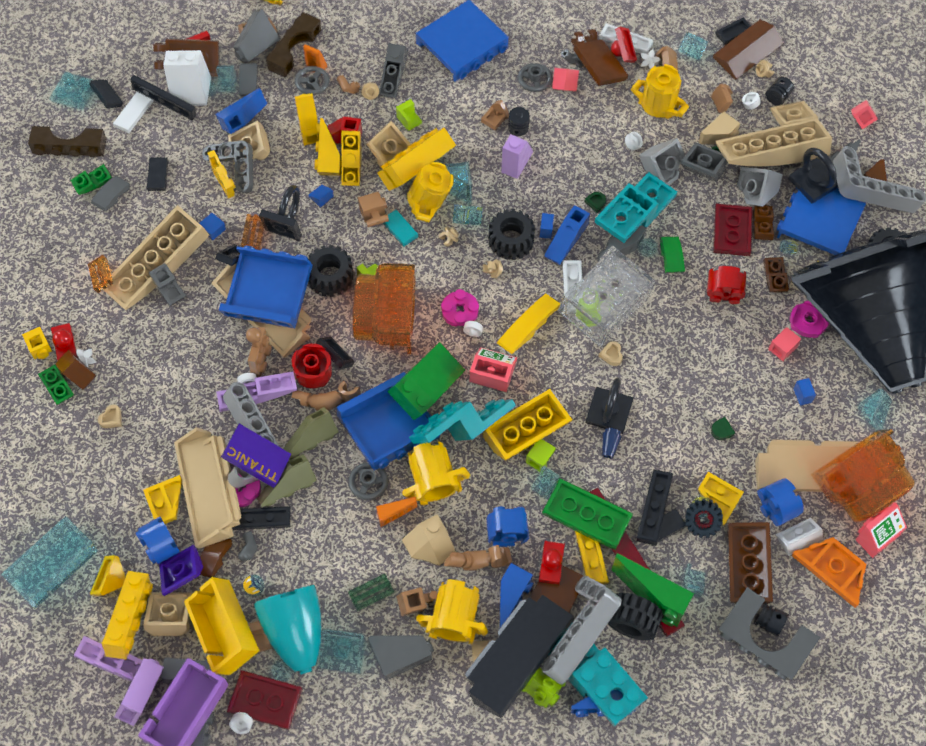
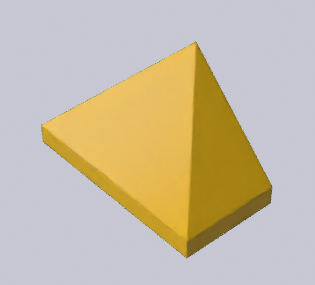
[90,555,126,596]

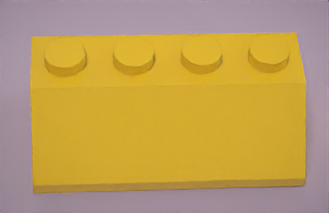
[483,389,572,461]

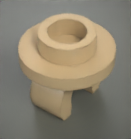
[756,60,774,78]
[362,82,379,100]
[438,227,459,247]
[483,259,503,278]

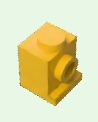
[22,327,52,360]

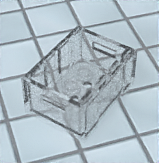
[558,245,657,347]

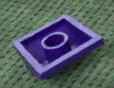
[159,545,203,596]

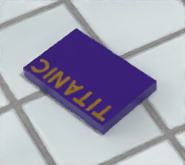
[221,423,291,488]

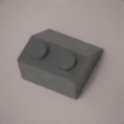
[681,142,727,182]

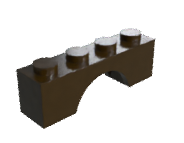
[266,12,322,78]
[28,126,107,158]

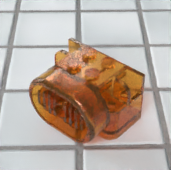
[353,263,416,354]
[811,429,915,522]

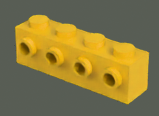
[102,571,153,660]

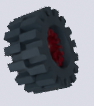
[685,498,723,538]

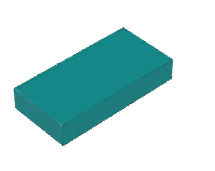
[383,210,418,247]

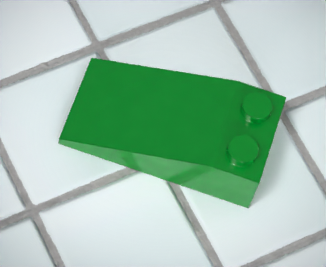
[387,342,465,420]
[611,553,694,627]

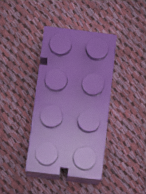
[138,658,229,746]

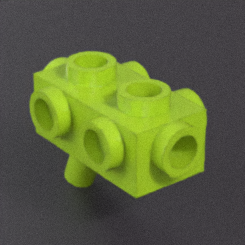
[522,667,566,708]

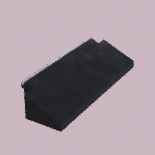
[466,595,575,718]

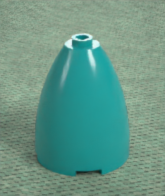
[254,585,322,675]

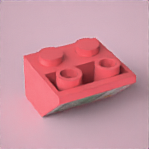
[469,347,518,392]
[856,502,907,558]

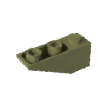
[283,407,339,460]
[257,454,317,507]

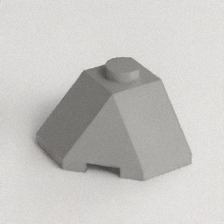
[639,138,684,185]
[737,167,783,207]

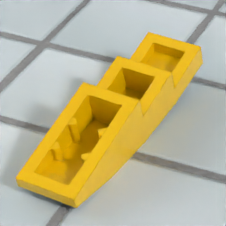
[497,293,560,354]

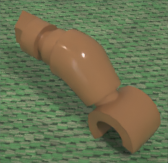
[291,381,361,411]
[444,545,512,571]

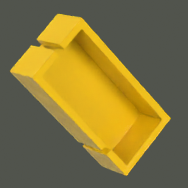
[377,127,456,191]
[184,577,259,675]

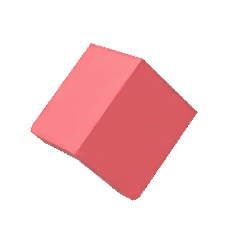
[552,68,579,91]
[851,100,878,129]
[768,327,801,361]

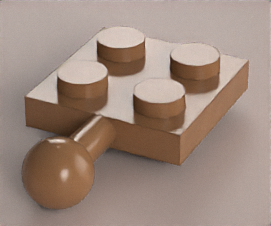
[246,327,272,377]

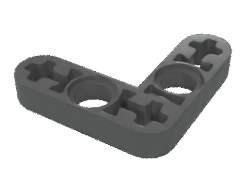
[202,140,254,194]

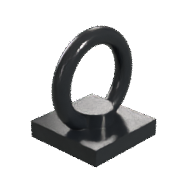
[788,148,838,204]
[259,185,302,241]
[585,378,634,434]

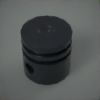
[765,76,795,106]
[508,107,530,136]
[755,602,789,637]

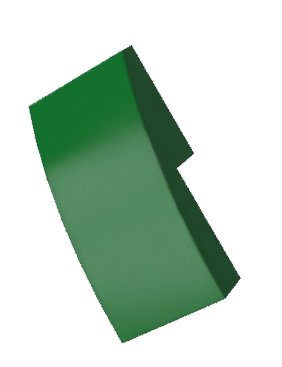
[70,164,113,195]
[660,237,685,273]
[38,365,74,405]

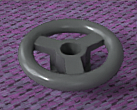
[518,63,552,92]
[295,66,330,95]
[348,462,388,500]

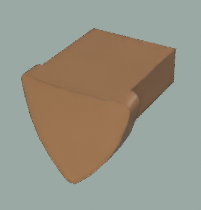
[655,46,678,70]
[711,84,733,113]
[481,100,509,130]

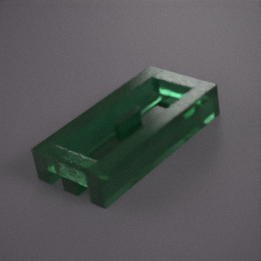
[348,573,395,612]

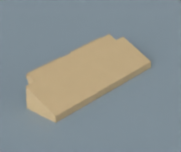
[211,264,311,358]
[174,427,241,548]
[755,440,879,493]

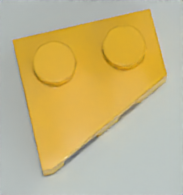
[207,150,235,199]
[698,472,744,526]
[143,475,182,524]

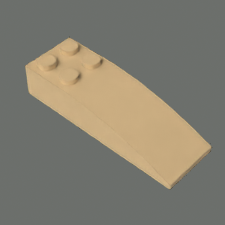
[715,118,832,166]
[100,205,210,310]

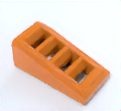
[303,44,327,75]
[376,497,417,527]

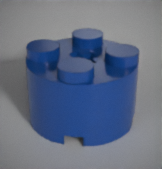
[757,478,804,527]
[486,506,529,547]
[135,516,180,564]

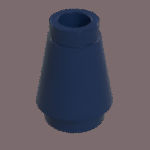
[602,428,622,459]

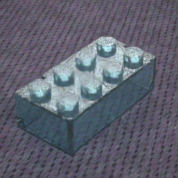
[1,516,98,609]

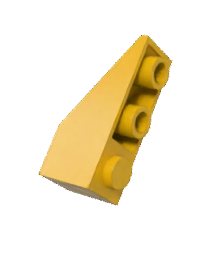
[295,93,319,146]
[315,118,341,176]

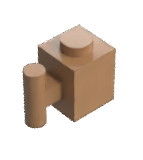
[358,191,389,227]
[396,587,438,616]

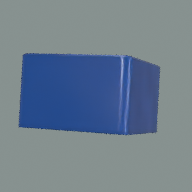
[199,213,226,240]
[539,213,554,239]
[794,378,816,406]

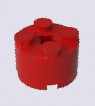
[707,266,747,304]
[292,343,333,389]

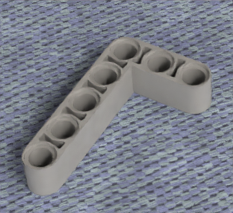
[833,146,926,213]
[223,382,279,488]
[542,576,621,684]

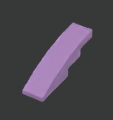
[216,372,297,412]
[74,636,162,689]

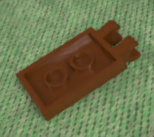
[571,29,629,86]
[153,38,220,77]
[530,565,584,613]

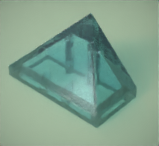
[857,389,892,432]

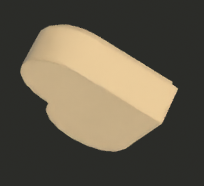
[599,341,623,366]
[98,405,122,428]

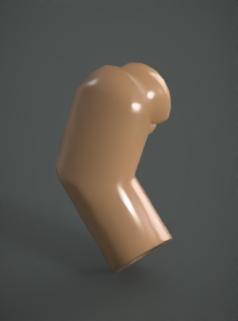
[337,75,360,94]

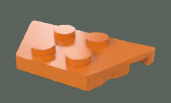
[791,537,866,608]

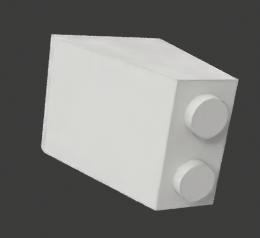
[164,51,211,106]

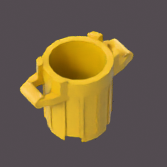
[631,64,689,119]
[407,162,453,223]
[402,441,470,506]
[416,580,488,644]

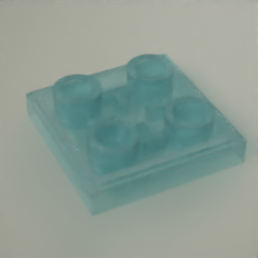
[50,71,93,111]

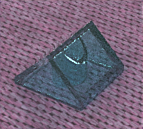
[444,162,472,206]
[319,628,366,674]

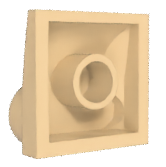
[771,101,818,126]
[228,120,270,164]
[367,121,410,169]
[143,592,192,636]

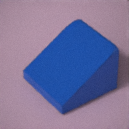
[308,184,334,207]

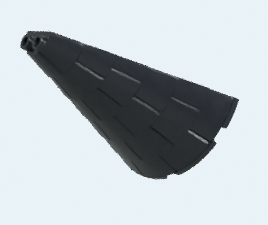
[790,230,926,394]

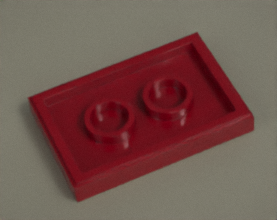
[713,203,752,256]
[227,670,303,730]

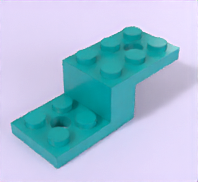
[594,172,678,243]
[409,399,516,444]
[548,624,648,727]

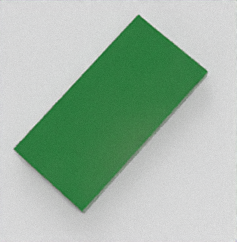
[542,478,633,550]

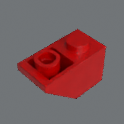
[327,116,362,144]

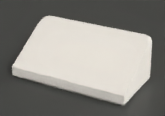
[776,518,823,556]

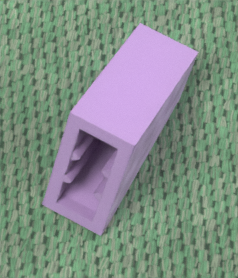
[501,134,533,179]
[114,658,163,726]

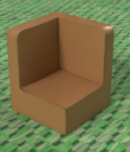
[248,621,272,652]

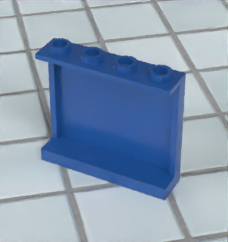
[416,0,509,82]
[776,188,866,255]
[219,245,313,329]
[337,372,441,471]

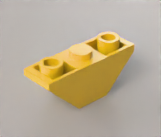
[341,131,362,186]

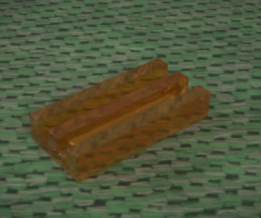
[241,214,264,250]
[88,255,114,293]

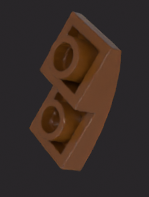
[753,205,774,240]
[763,257,789,293]
[200,538,233,578]

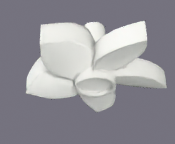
[641,49,661,69]
[76,349,96,367]

